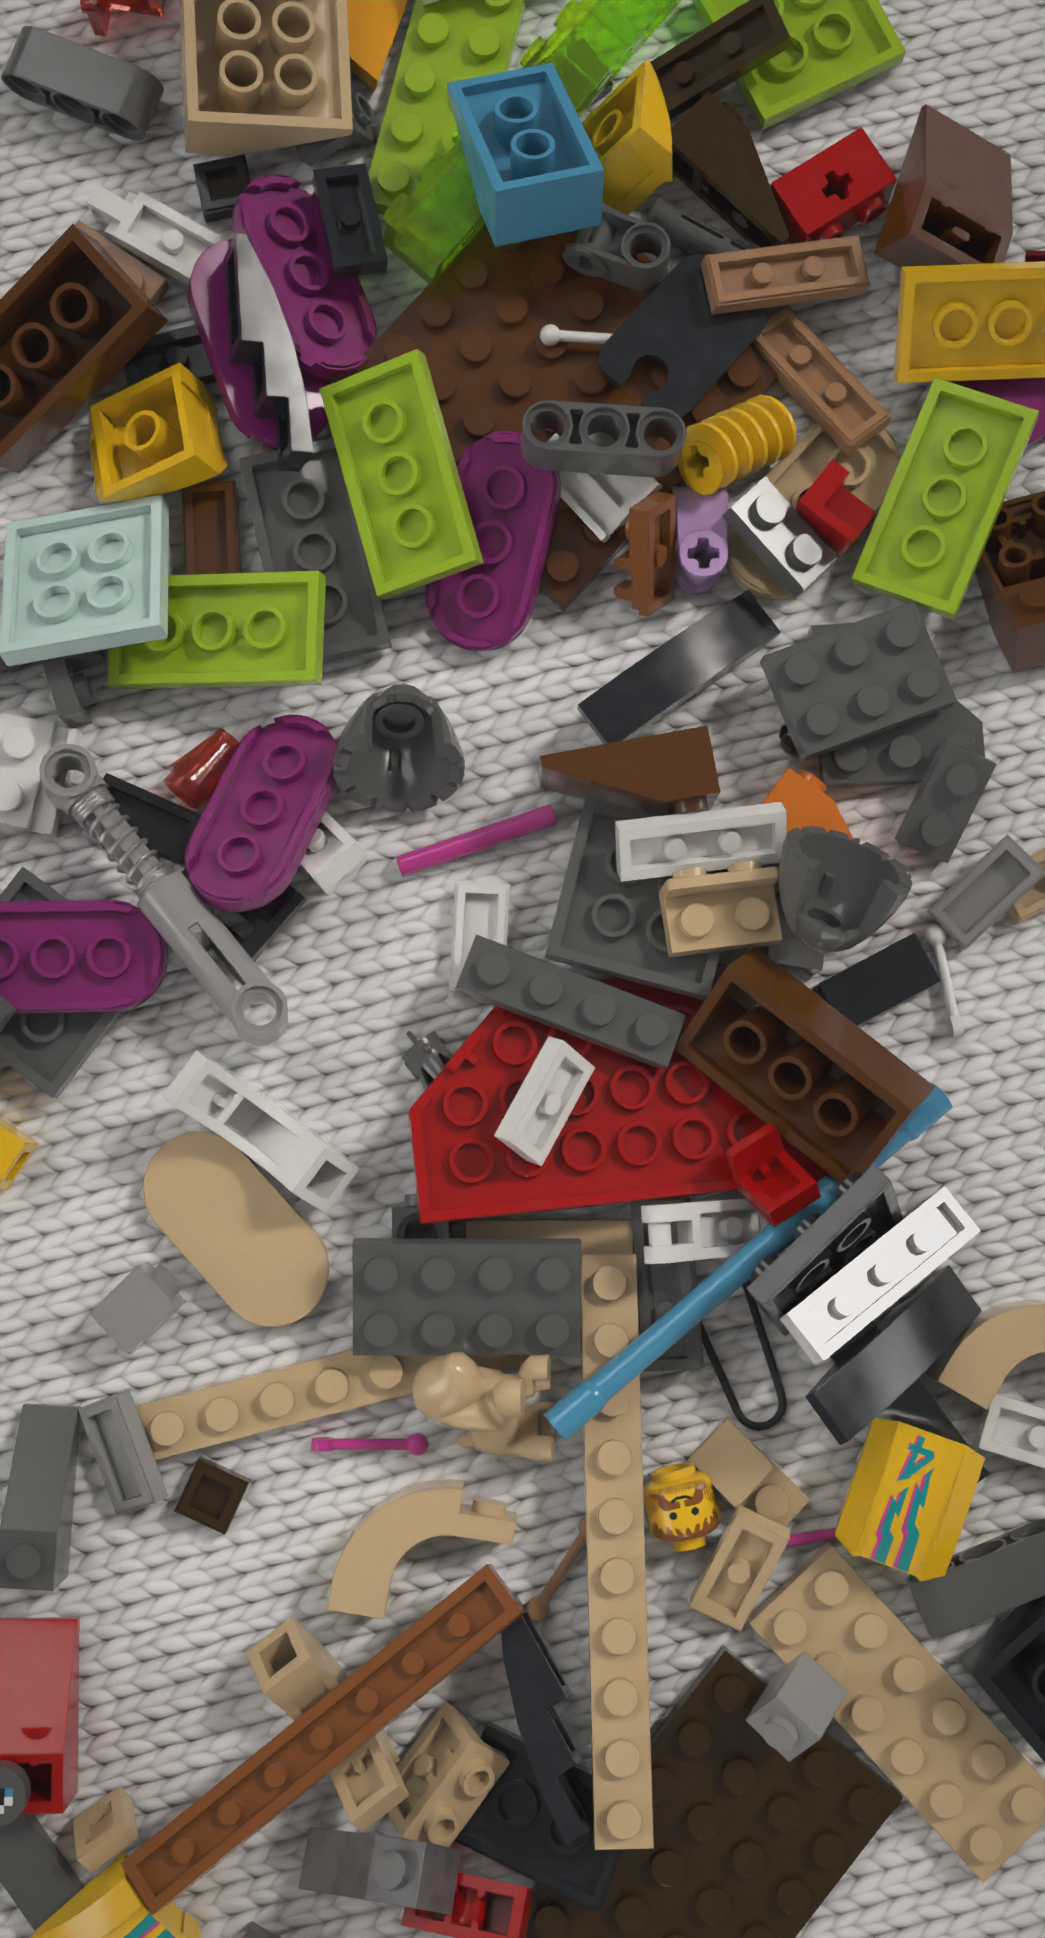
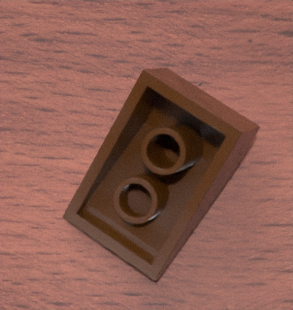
[538,725,721,816]

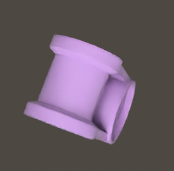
[669,486,728,595]

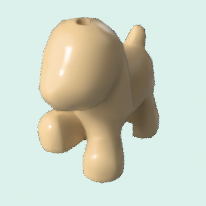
[412,1352,556,1463]

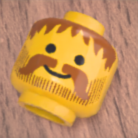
[643,1462,721,1552]

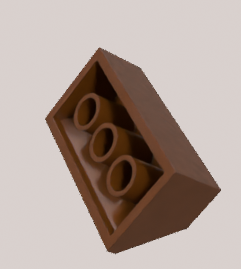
[674,946,935,1184]

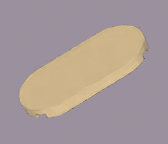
[725,423,901,601]
[143,1132,329,1327]

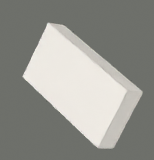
[449,881,510,993]

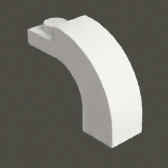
[162,1050,360,1214]

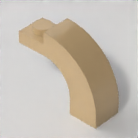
[926,1300,1045,1410]
[327,1479,516,1619]
[246,1616,410,1833]

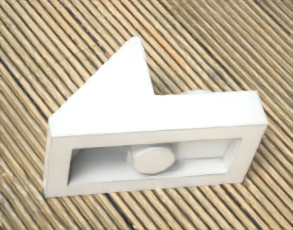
[300,811,368,894]

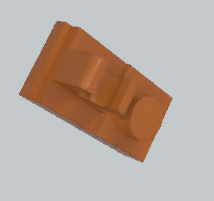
[614,491,676,617]

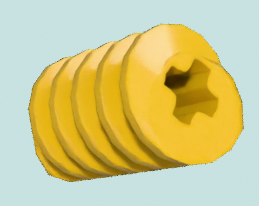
[678,395,797,496]

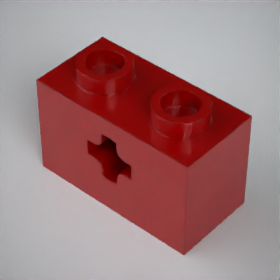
[771,127,897,244]
[401,1872,534,1938]

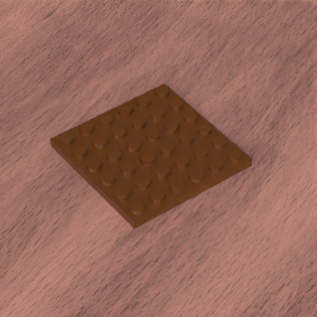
[338,225,778,611]

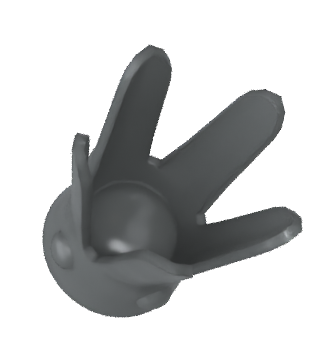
[401,1031,453,1090]

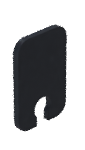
[598,254,767,420]

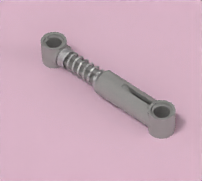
[39,744,288,1046]

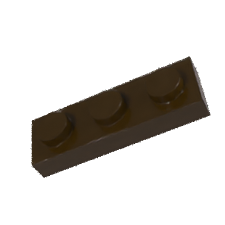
[625,0,794,120]

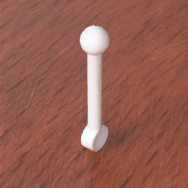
[540,324,612,346]
[925,925,965,1038]

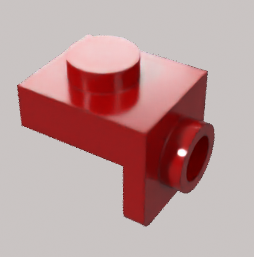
[726,1123,821,1227]

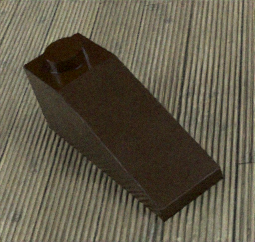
[671,92,790,248]

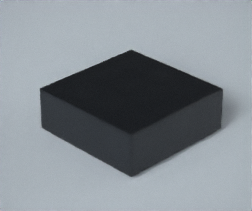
[193,154,251,223]

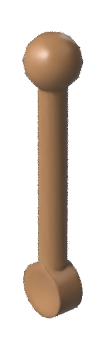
[527,1517,586,1621]

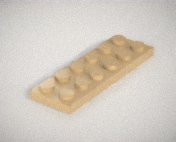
[747,1542,1045,1883]

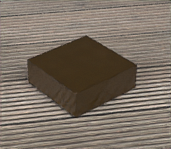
[174,1456,251,1535]

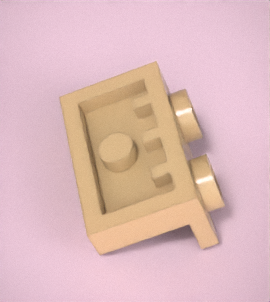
[658,861,783,958]
[388,1702,509,1848]

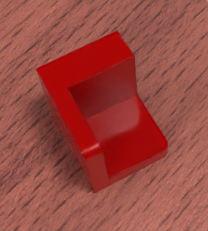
[795,459,875,558]

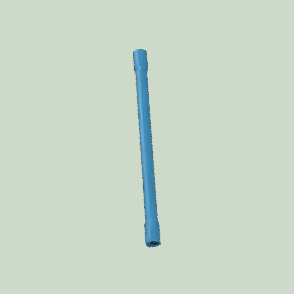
[543,1082,953,1441]

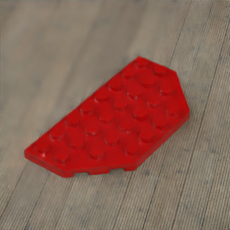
[408,968,828,1225]

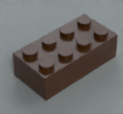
[0,224,169,473]

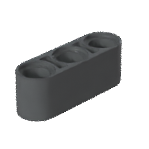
[1,26,164,141]
[520,400,686,477]
[907,1519,1045,1637]

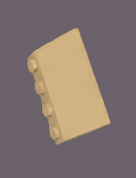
[179,0,353,155]

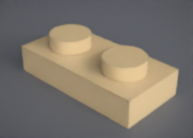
[689,1505,790,1632]

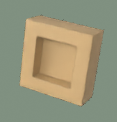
[72,1786,139,1873]

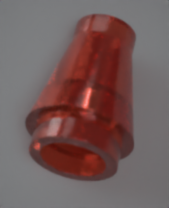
[163,727,240,809]

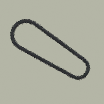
[700,1280,787,1431]

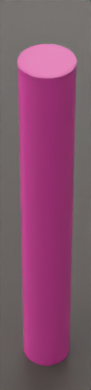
[396,804,557,877]

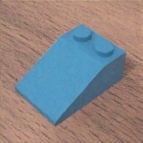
[447,63,604,247]

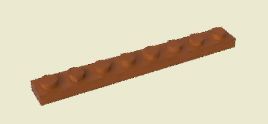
[120,1564,525,1915]

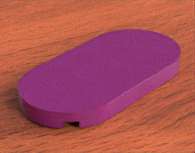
[232,175,377,380]
[187,239,331,450]
[425,431,561,651]
[184,714,338,912]
[0,900,168,1014]

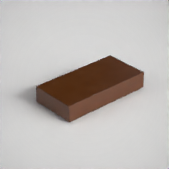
[182,480,241,575]

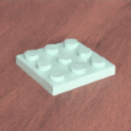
[0,494,169,666]

